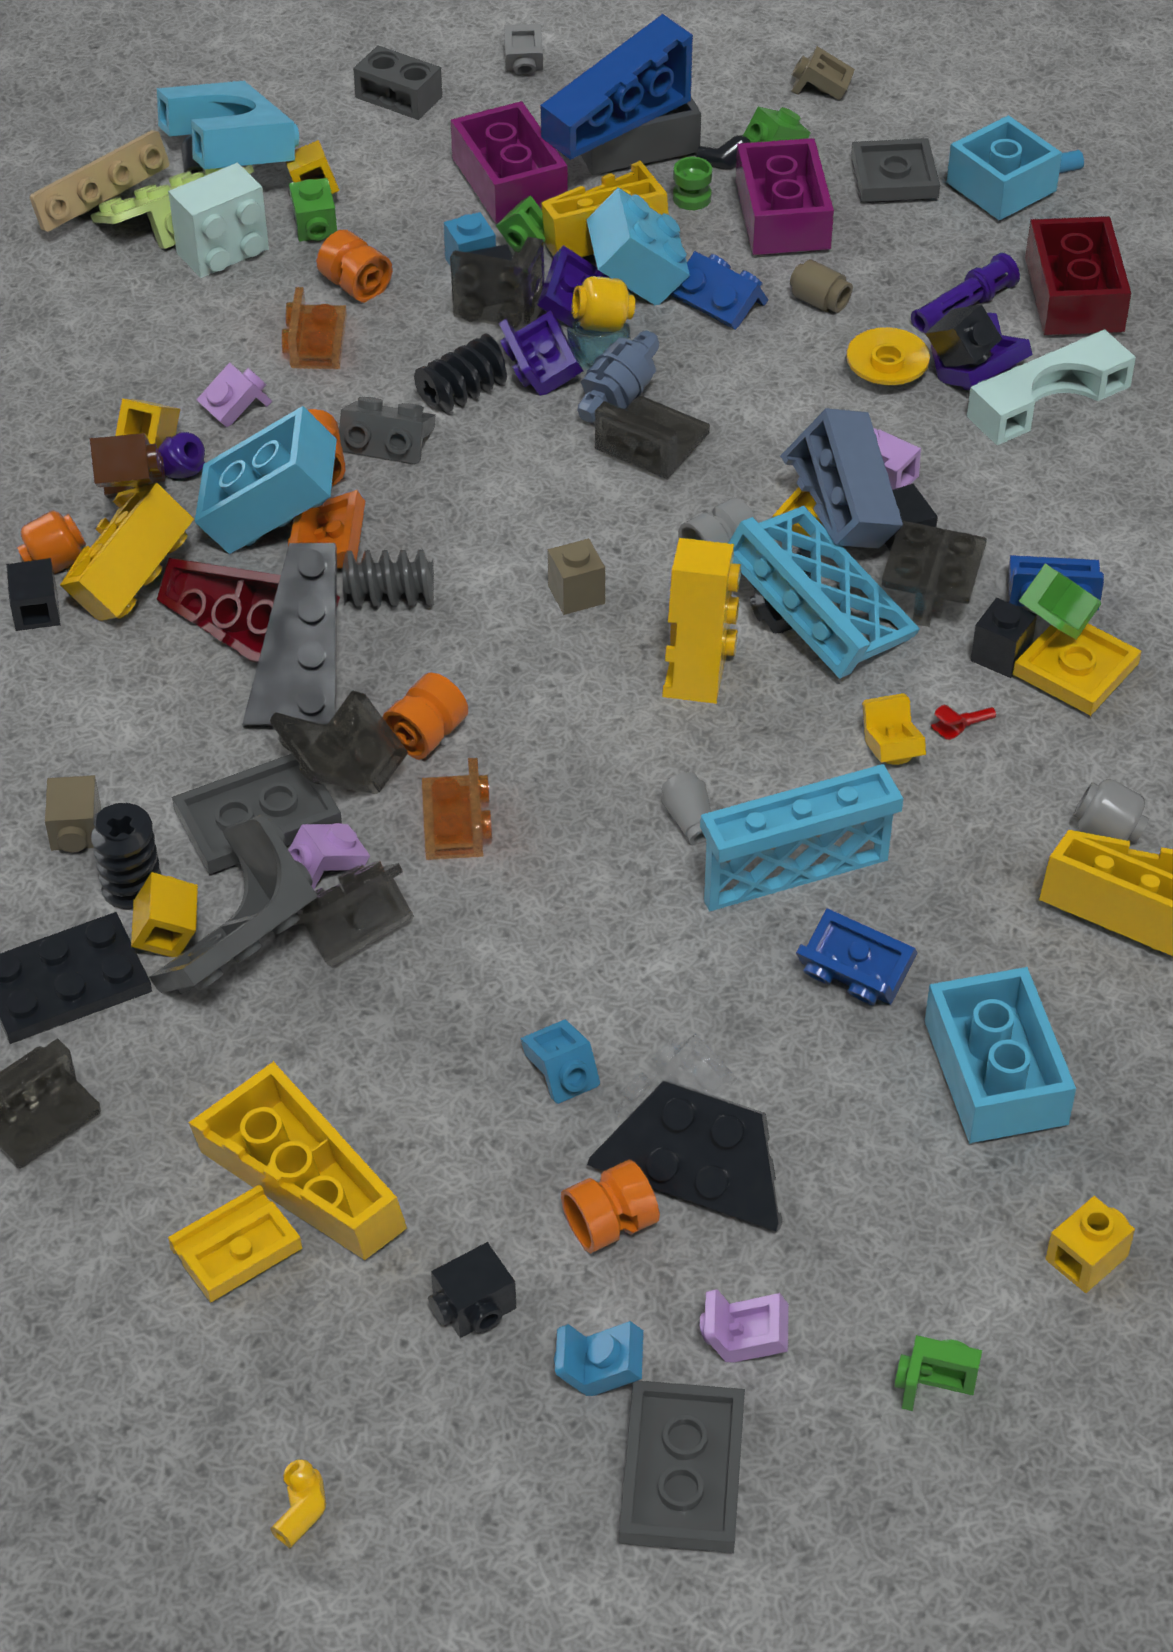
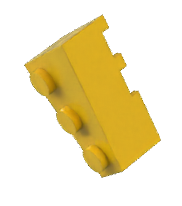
[541,160,669,257]
[60,482,194,621]
[662,538,741,704]
[1039,830,1173,956]

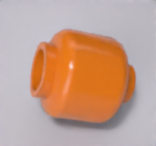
[17,510,86,574]

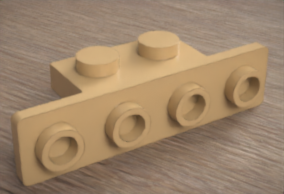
[30,130,170,232]

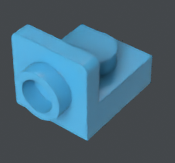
[520,1019,600,1103]
[554,1321,644,1396]

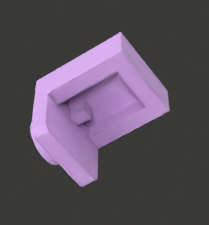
[196,362,272,427]
[288,823,370,889]
[700,1289,788,1362]

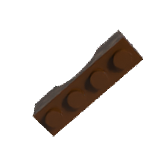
[90,433,166,498]

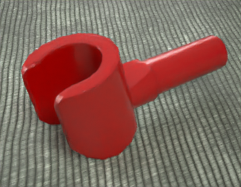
[931,704,996,740]

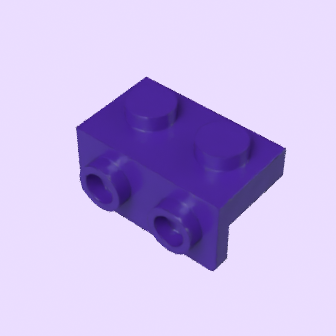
[537,245,610,330]
[499,310,583,396]
[931,312,1033,390]

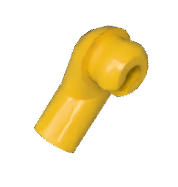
[270,1459,326,1548]

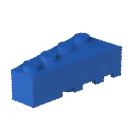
[541,14,693,160]

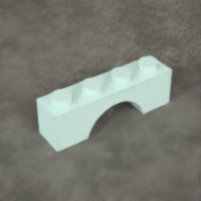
[967,329,1136,445]

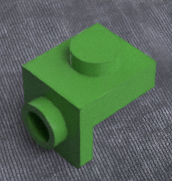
[743,106,811,143]
[289,178,337,242]
[496,195,546,256]
[894,1335,982,1411]

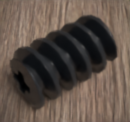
[414,333,507,413]
[91,803,162,909]

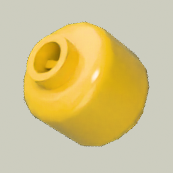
[572,276,635,333]

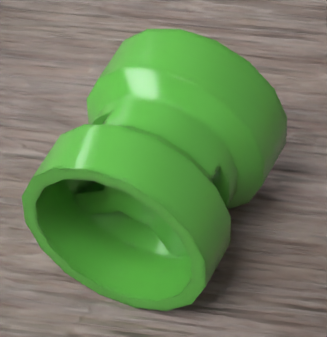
[673,157,712,211]

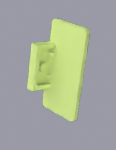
[91,165,254,249]

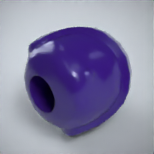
[158,432,205,479]

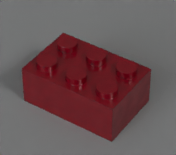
[1025,216,1132,335]

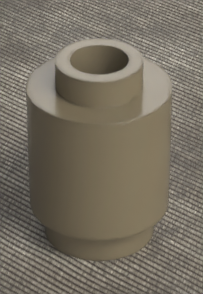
[790,259,853,313]

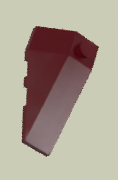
[157,558,340,663]

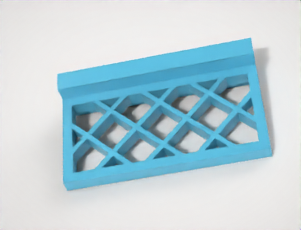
[728,506,920,679]
[700,764,904,912]

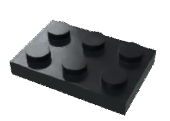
[0,912,152,1044]

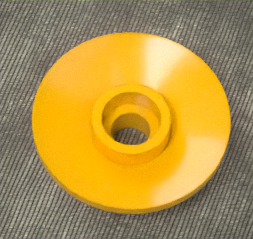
[847,327,930,385]

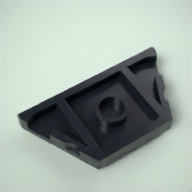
[587,1080,783,1231]

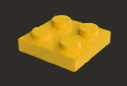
[1013,623,1142,716]

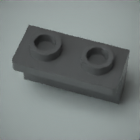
[339,397,436,464]

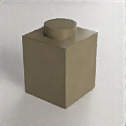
[547,538,605,615]
[45,775,101,852]

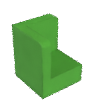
[1019,564,1101,639]

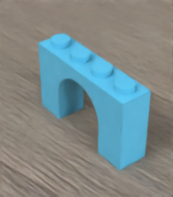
[157,81,299,169]

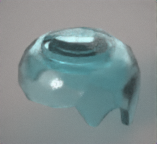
[567,320,631,366]

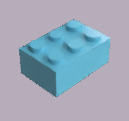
[195,406,337,554]
[924,967,1076,1144]

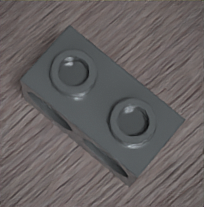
[353,45,443,120]

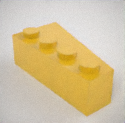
[188,1061,407,1260]

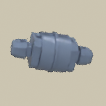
[577,330,660,423]

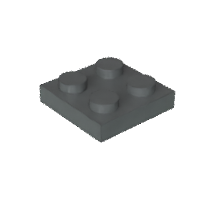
[851,138,940,202]

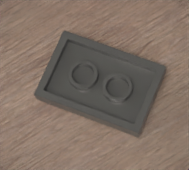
[172,749,342,874]
[619,1380,745,1553]

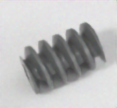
[343,549,434,607]

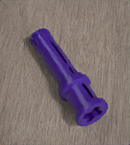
[911,252,1020,333]

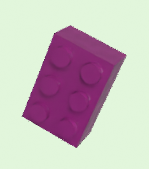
[451,101,568,224]
[735,138,834,255]

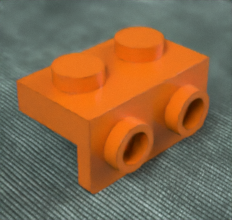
[288,490,366,569]

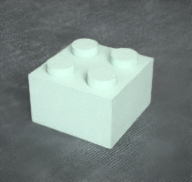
[168,163,269,278]

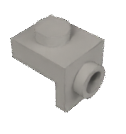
[504,24,543,75]

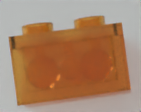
[282,287,347,369]
[422,758,492,860]

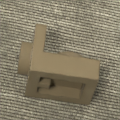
[791,46,855,100]

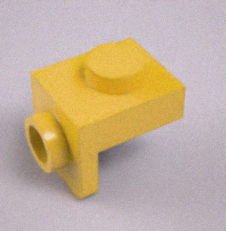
[862,693,926,765]

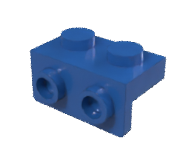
[671,251,768,329]
[1008,555,1104,610]
[796,908,917,1005]

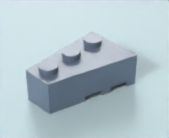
[780,408,903,548]

